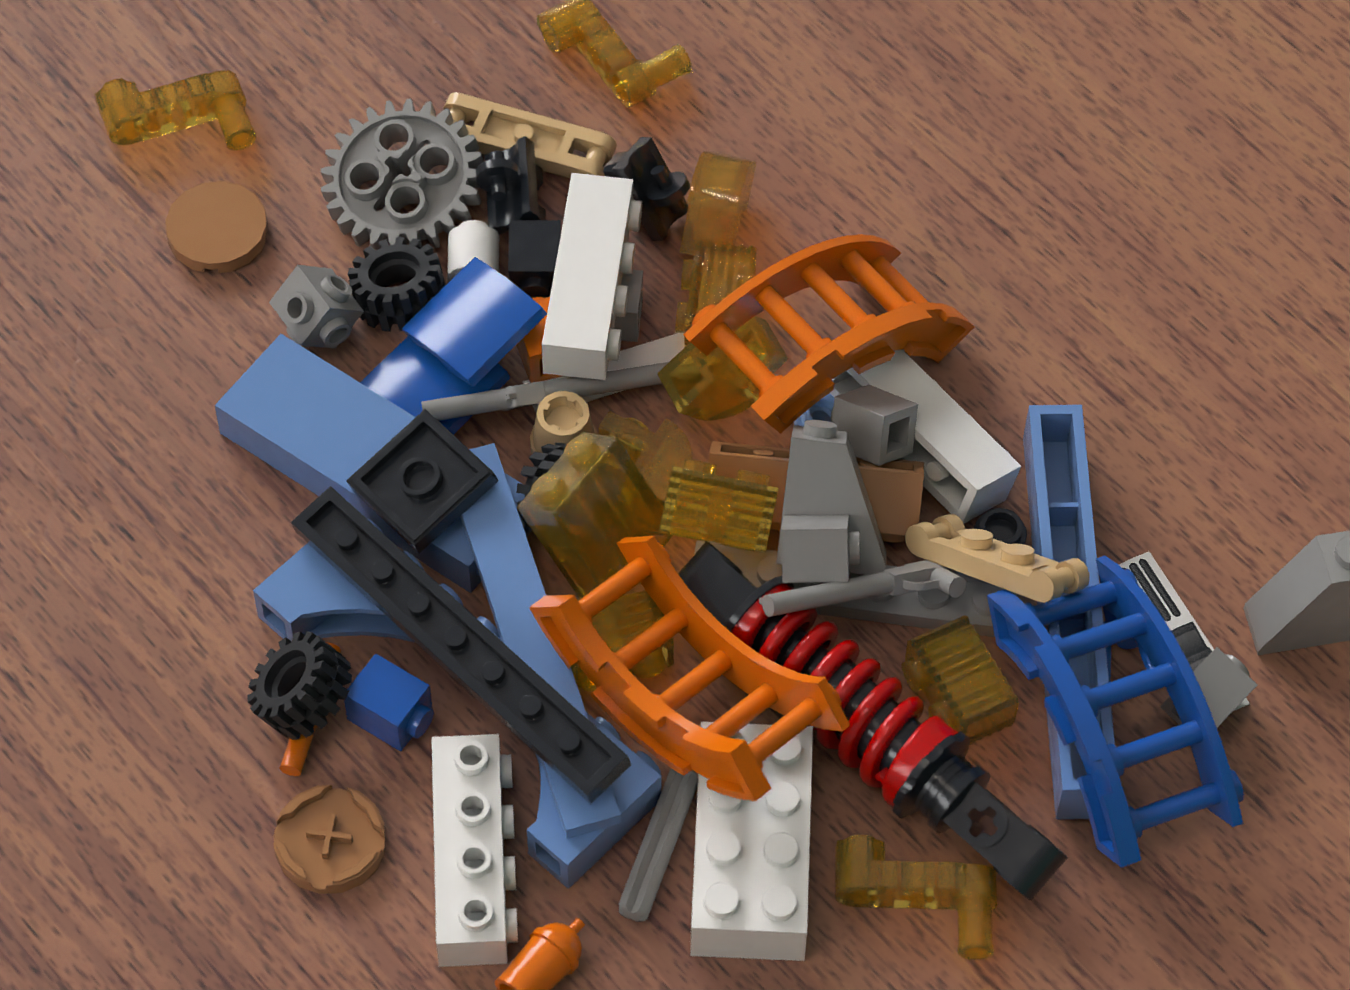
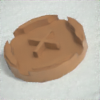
[165,181,268,273]
[274,785,386,894]

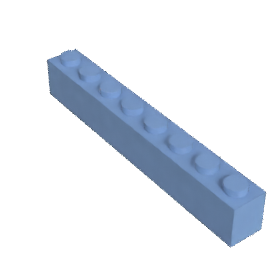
[1023,405,1115,819]

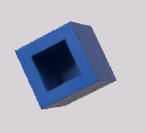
[344,653,434,752]

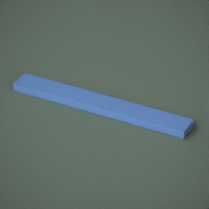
[460,443,621,839]

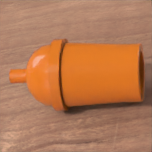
[495,918,585,990]

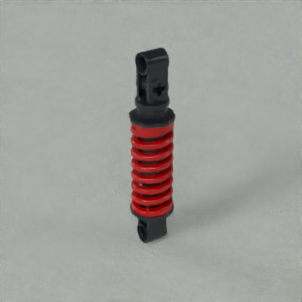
[678,541,1068,901]

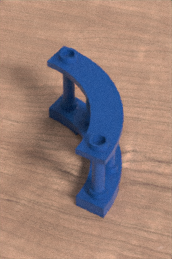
[987,555,1244,868]

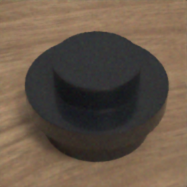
[974,508,1027,545]

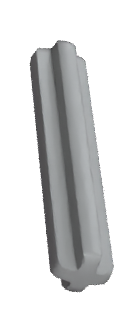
[619,769,698,922]

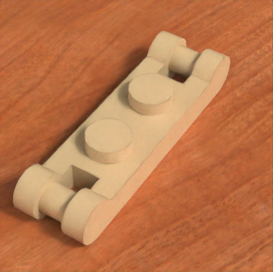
[443,93,617,178]
[905,514,1090,603]

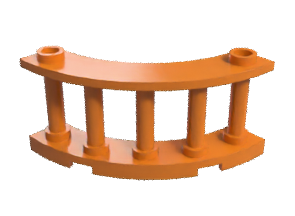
[683,234,975,434]
[529,536,850,801]

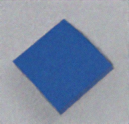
[402,257,547,387]
[360,336,510,435]

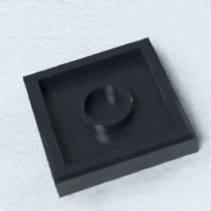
[346,409,498,554]

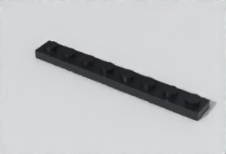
[291,486,631,804]

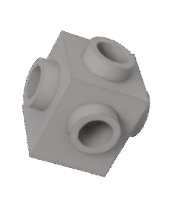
[269,265,364,348]

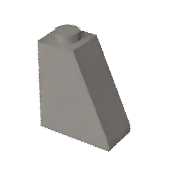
[776,420,887,575]
[1243,530,1350,655]

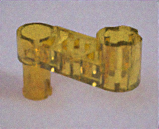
[537,0,692,108]
[95,70,257,150]
[835,834,997,960]

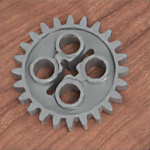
[320,99,484,251]

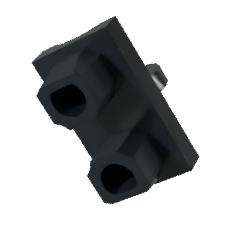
[476,136,546,235]
[603,137,690,241]

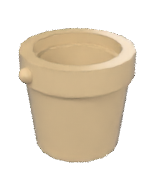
[530,391,598,475]

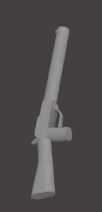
[421,358,699,421]
[759,560,982,617]

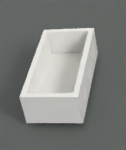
[690,722,813,961]

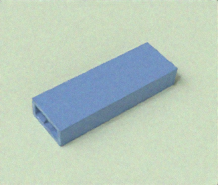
[215,334,533,593]

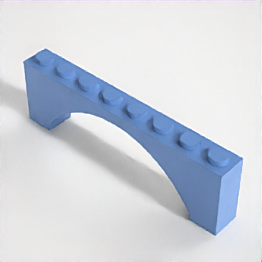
[253,519,662,889]

